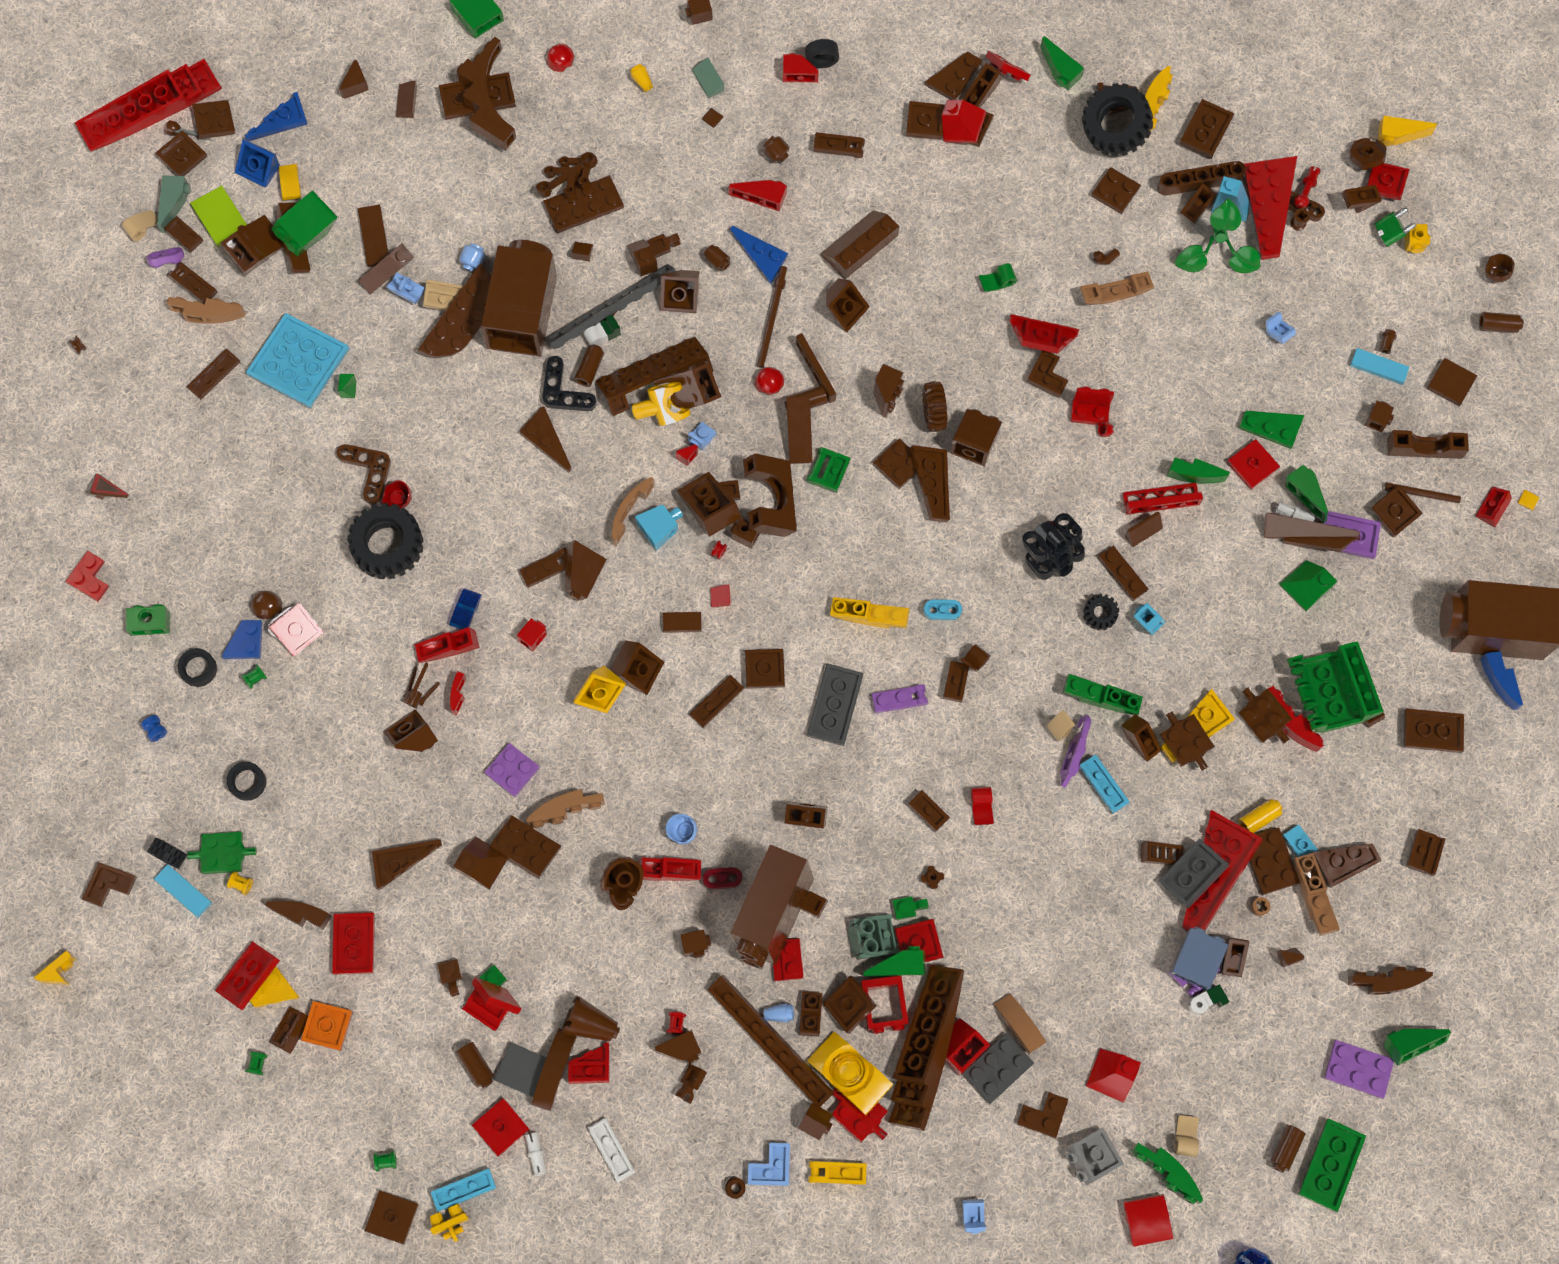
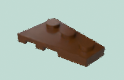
[1311,843,1382,888]

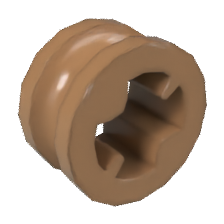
[1251,897,1271,916]

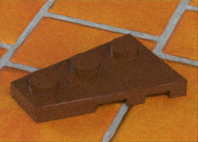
[925,51,983,100]

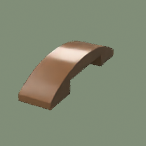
[1080,271,1154,305]
[612,477,655,546]

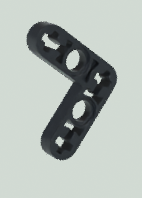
[542,356,597,411]

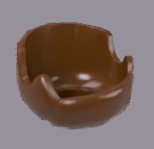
[1485,253,1515,282]
[251,591,283,619]

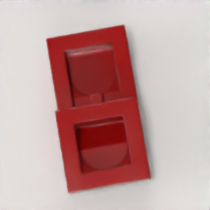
[450,671,466,716]

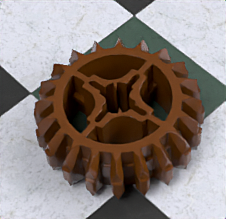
[922,381,948,432]

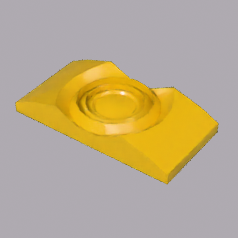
[807,1032,893,1115]

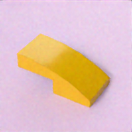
[279,164,301,201]

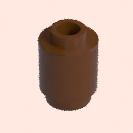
[704,245,730,271]

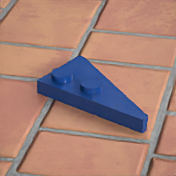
[245,92,308,141]
[730,225,788,284]

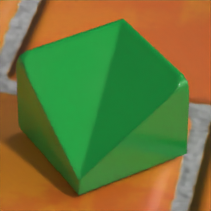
[338,374,357,398]

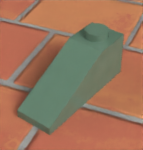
[157,175,191,233]

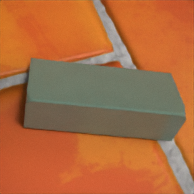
[692,57,724,98]

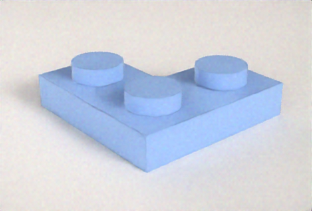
[748,1143,790,1186]

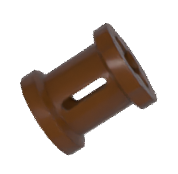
[1290,208,1310,231]

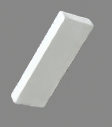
[588,1118,636,1183]

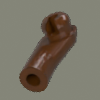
[1093,248,1120,265]

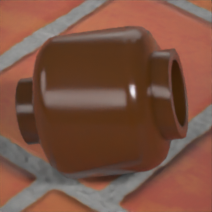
[763,136,790,163]

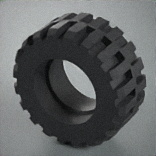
[1082,83,1153,157]
[347,503,424,579]

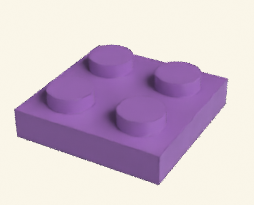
[484,743,540,797]

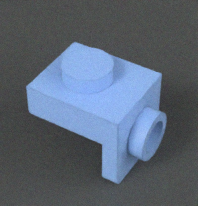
[1266,312,1296,344]
[962,1199,986,1234]

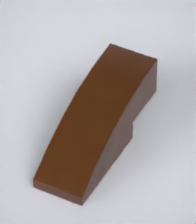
[265,901,332,930]

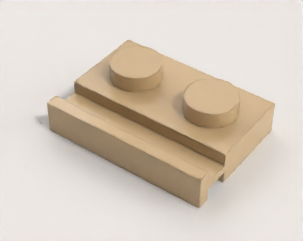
[423,279,463,311]

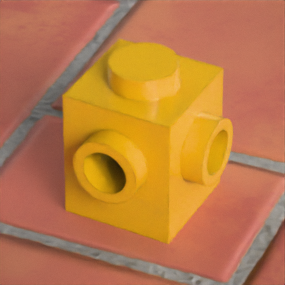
[1405,224,1431,253]

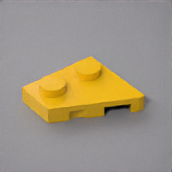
[250,967,300,1008]

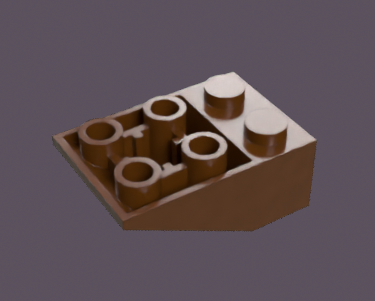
[221,215,284,276]
[653,359,721,409]

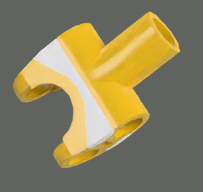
[632,382,691,426]

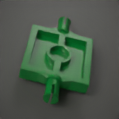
[187,832,257,874]

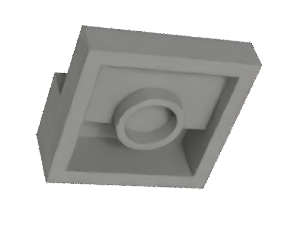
[1066,1128,1124,1186]

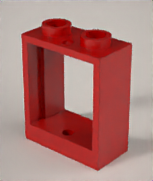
[861,975,909,1034]

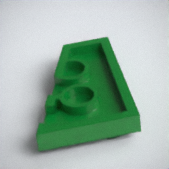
[1239,410,1305,449]

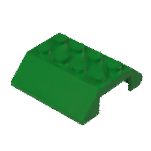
[1287,641,1384,733]

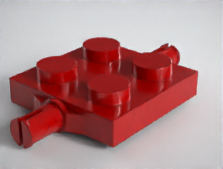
[832,1088,888,1143]

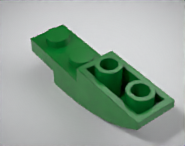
[1062,674,1143,715]
[1131,1142,1203,1205]

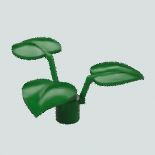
[1175,198,1261,273]

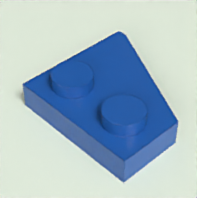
[222,620,263,659]

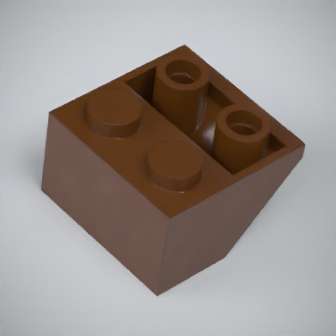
[873,364,905,418]

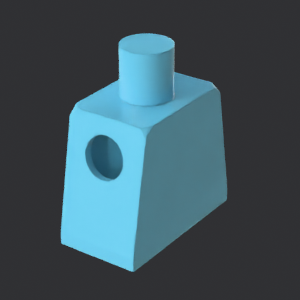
[635,505,683,550]

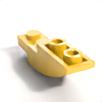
[1145,66,1173,132]
[830,597,910,629]

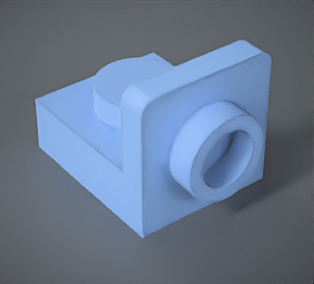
[688,422,717,451]

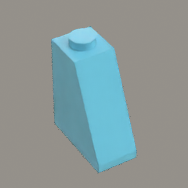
[1211,176,1251,222]

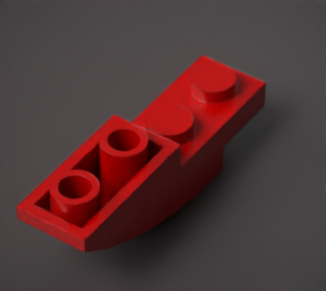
[1268,685,1324,752]

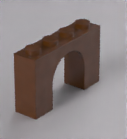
[743,453,797,537]

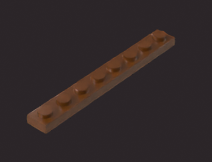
[708,975,834,1107]

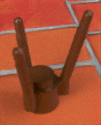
[403,662,440,709]

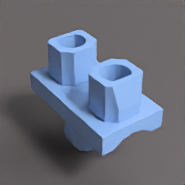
[387,272,425,304]

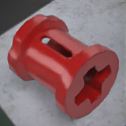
[666,1012,686,1035]

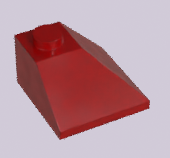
[942,100,986,143]
[1086,1049,1141,1103]

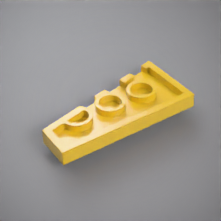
[1161,689,1235,763]

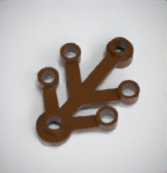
[536,152,598,198]

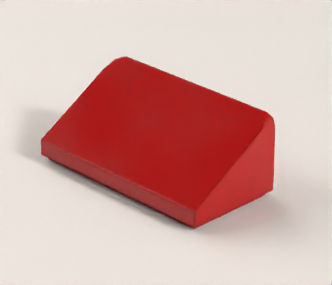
[1475,486,1512,527]

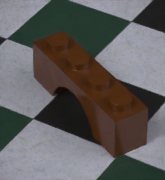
[1387,430,1469,459]

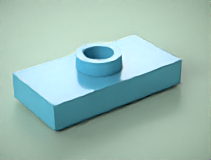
[1283,824,1319,857]

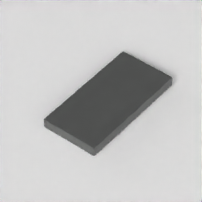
[807,663,864,746]

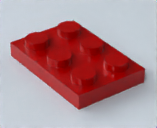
[332,912,375,975]
[215,941,280,1011]

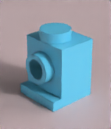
[1134,603,1166,635]

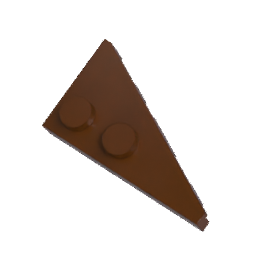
[519,406,572,473]
[372,839,442,890]

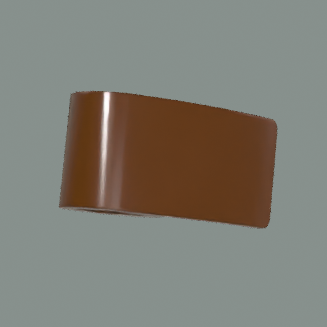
[960,644,991,672]

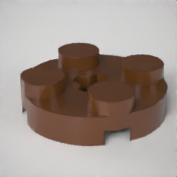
[1350,138,1387,170]

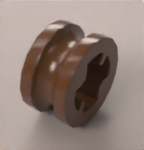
[69,335,87,354]

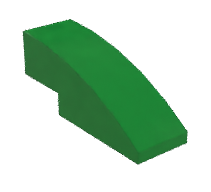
[1167,457,1230,484]

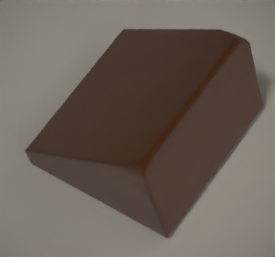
[571,241,593,262]

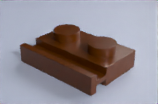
[1406,829,1446,876]

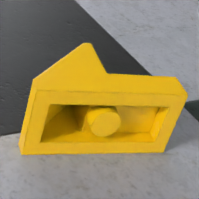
[34,950,77,985]

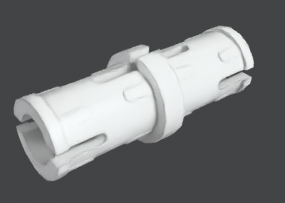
[1275,502,1315,522]
[525,1132,547,1177]

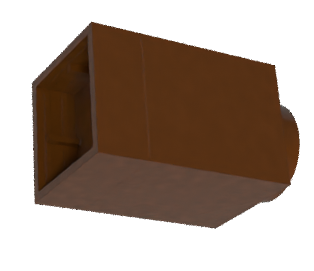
[481,240,557,357]
[1439,580,1559,660]

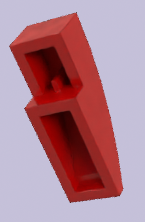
[414,627,480,663]
[638,857,701,881]

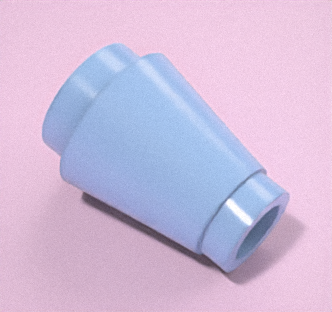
[764,1003,794,1023]

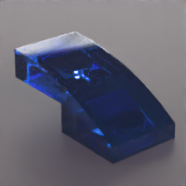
[449,588,482,629]

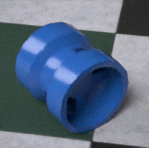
[140,715,168,742]

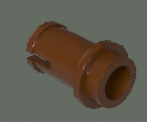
[1379,329,1397,354]

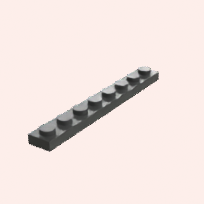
[545,264,676,349]

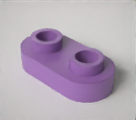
[146,247,185,268]

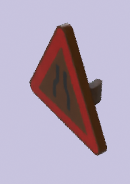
[89,474,129,500]

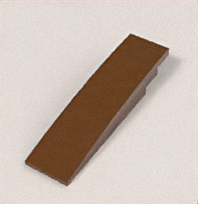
[888,965,964,1131]

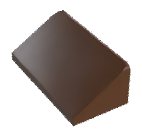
[396,81,417,118]
[1125,512,1163,547]
[269,1007,308,1054]

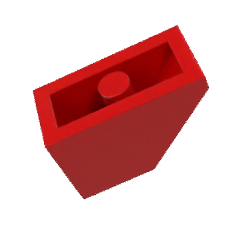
[783,53,819,83]

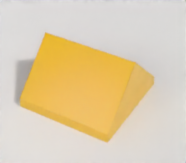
[573,665,626,713]

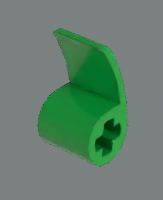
[979,263,1018,292]

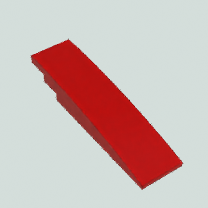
[74,59,222,152]

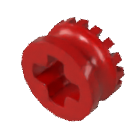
[711,541,728,560]

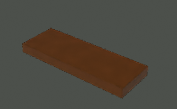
[358,204,389,267]
[786,396,813,464]

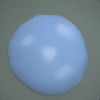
[665,813,698,845]

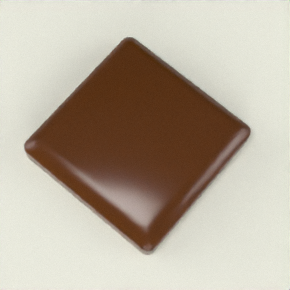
[702,108,723,128]

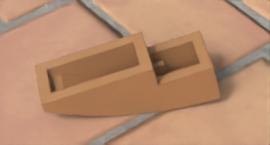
[994,993,1047,1055]

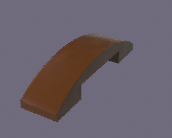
[531,1028,577,1112]

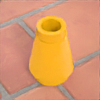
[630,64,653,92]

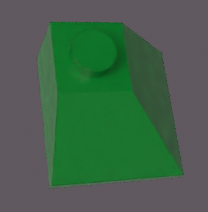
[1279,560,1338,611]

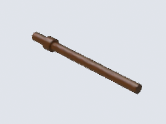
[757,266,787,368]

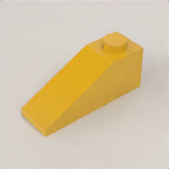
[1378,116,1437,146]

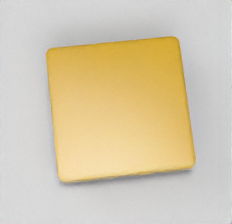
[1518,490,1540,511]

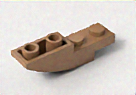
[167,297,246,324]
[526,789,605,828]
[1294,853,1340,936]

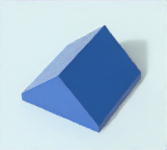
[235,139,280,188]

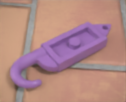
[1060,715,1091,787]

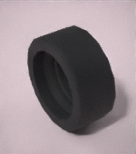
[805,39,839,69]
[177,648,217,687]
[226,762,266,801]

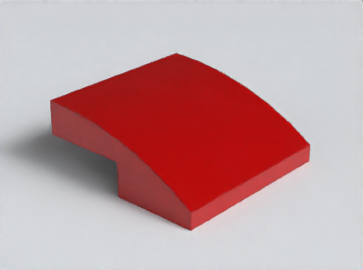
[1123,1194,1173,1247]

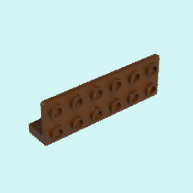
[596,337,714,416]

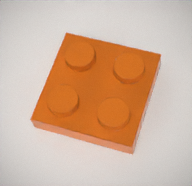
[301,1001,353,1051]

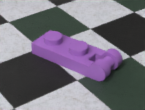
[872,684,929,714]

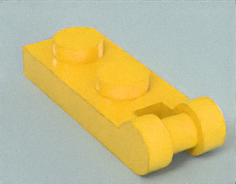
[808,1161,867,1185]

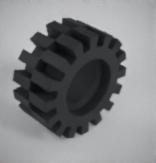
[1083,594,1119,631]
[147,838,187,869]

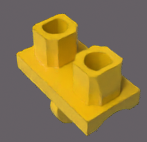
[430,1204,469,1242]

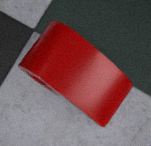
[971,787,994,826]

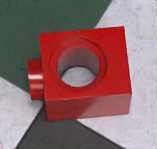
[516,618,547,652]

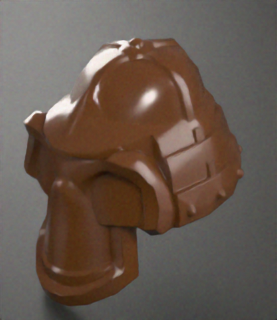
[600,856,644,910]

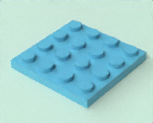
[246,313,350,408]

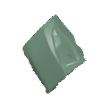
[848,914,899,960]

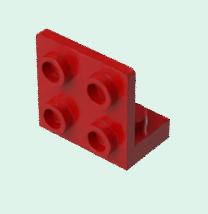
[1071,386,1114,425]

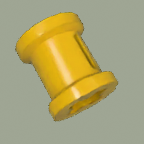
[227,871,254,896]

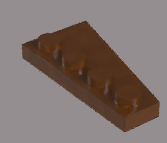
[910,445,950,522]

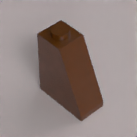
[564,540,607,601]

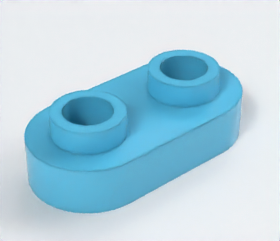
[924,600,962,620]

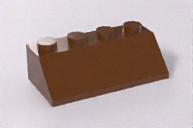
[821,210,899,279]

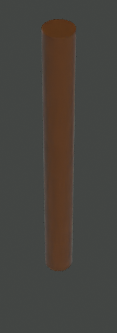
[1385,482,1461,503]

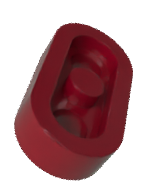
[703,867,742,890]

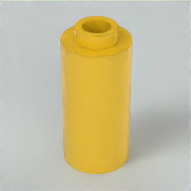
[1238,799,1283,833]

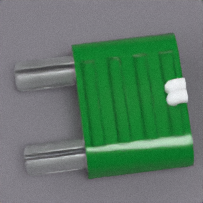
[1375,206,1416,247]

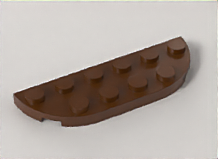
[417,263,491,358]

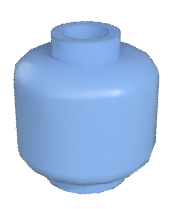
[459,243,486,272]

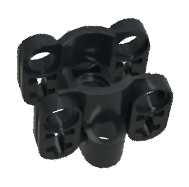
[1022,513,1085,580]

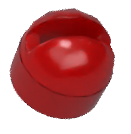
[1098,422,1114,437]

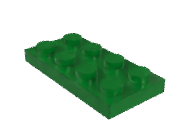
[1298,1118,1366,1212]

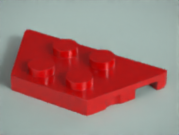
[1009,314,1080,354]

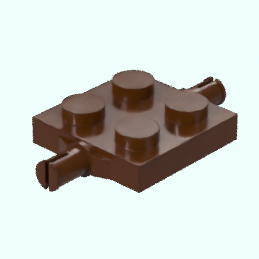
[1238,688,1292,744]
[1160,711,1215,771]

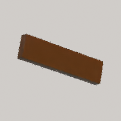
[796,333,836,403]

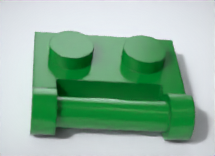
[806,447,851,493]

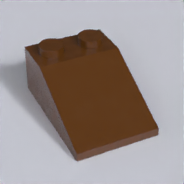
[677,472,741,537]

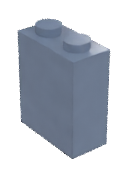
[1169,927,1228,991]

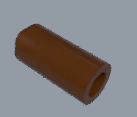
[1479,312,1524,333]
[574,344,604,387]
[784,386,828,410]
[456,1042,495,1089]
[1270,1124,1306,1173]

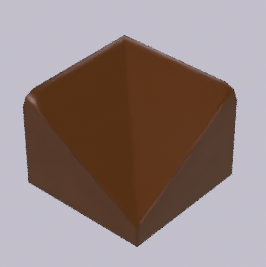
[1277,948,1305,967]

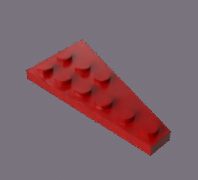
[1244,156,1298,260]
[1182,810,1263,931]

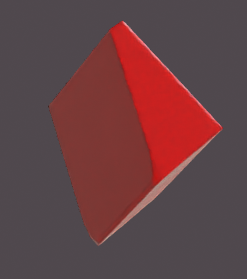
[675,444,698,466]
[710,584,731,607]

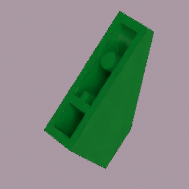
[1040,36,1084,90]
[1285,464,1328,523]
[863,946,926,977]
[1383,1029,1451,1066]

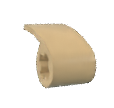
[122,210,158,241]
[1047,710,1075,742]
[1175,1115,1199,1157]

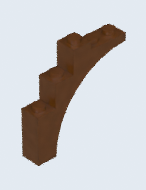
[456,37,516,151]

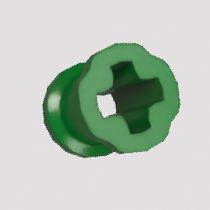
[241,664,267,689]
[245,1052,268,1076]
[374,1150,397,1172]

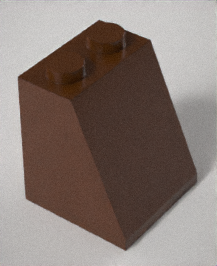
[950,408,1002,467]

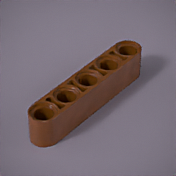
[1157,161,1246,196]

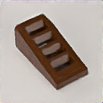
[1141,841,1183,865]

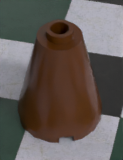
[561,995,620,1041]

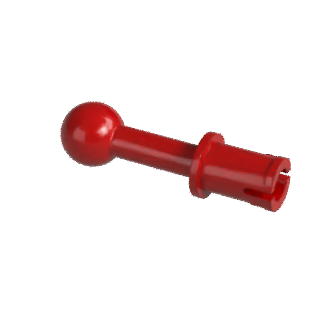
[1294,166,1321,209]

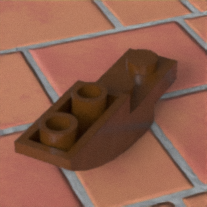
[1348,966,1433,995]

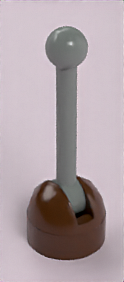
[166,120,211,140]

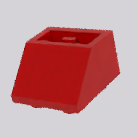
[945,1018,990,1076]

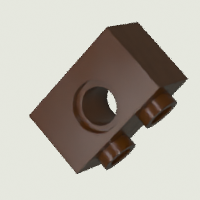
[784,801,828,829]

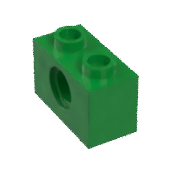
[126,604,170,636]

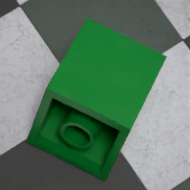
[272,190,338,256]

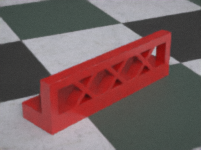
[1122,483,1203,515]

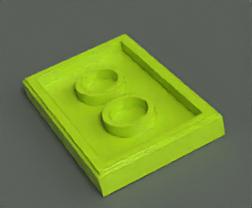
[190,185,247,247]

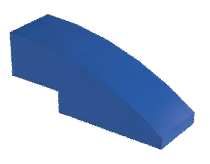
[1480,651,1523,710]

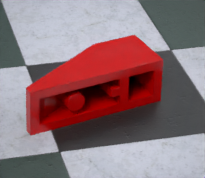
[729,180,787,212]

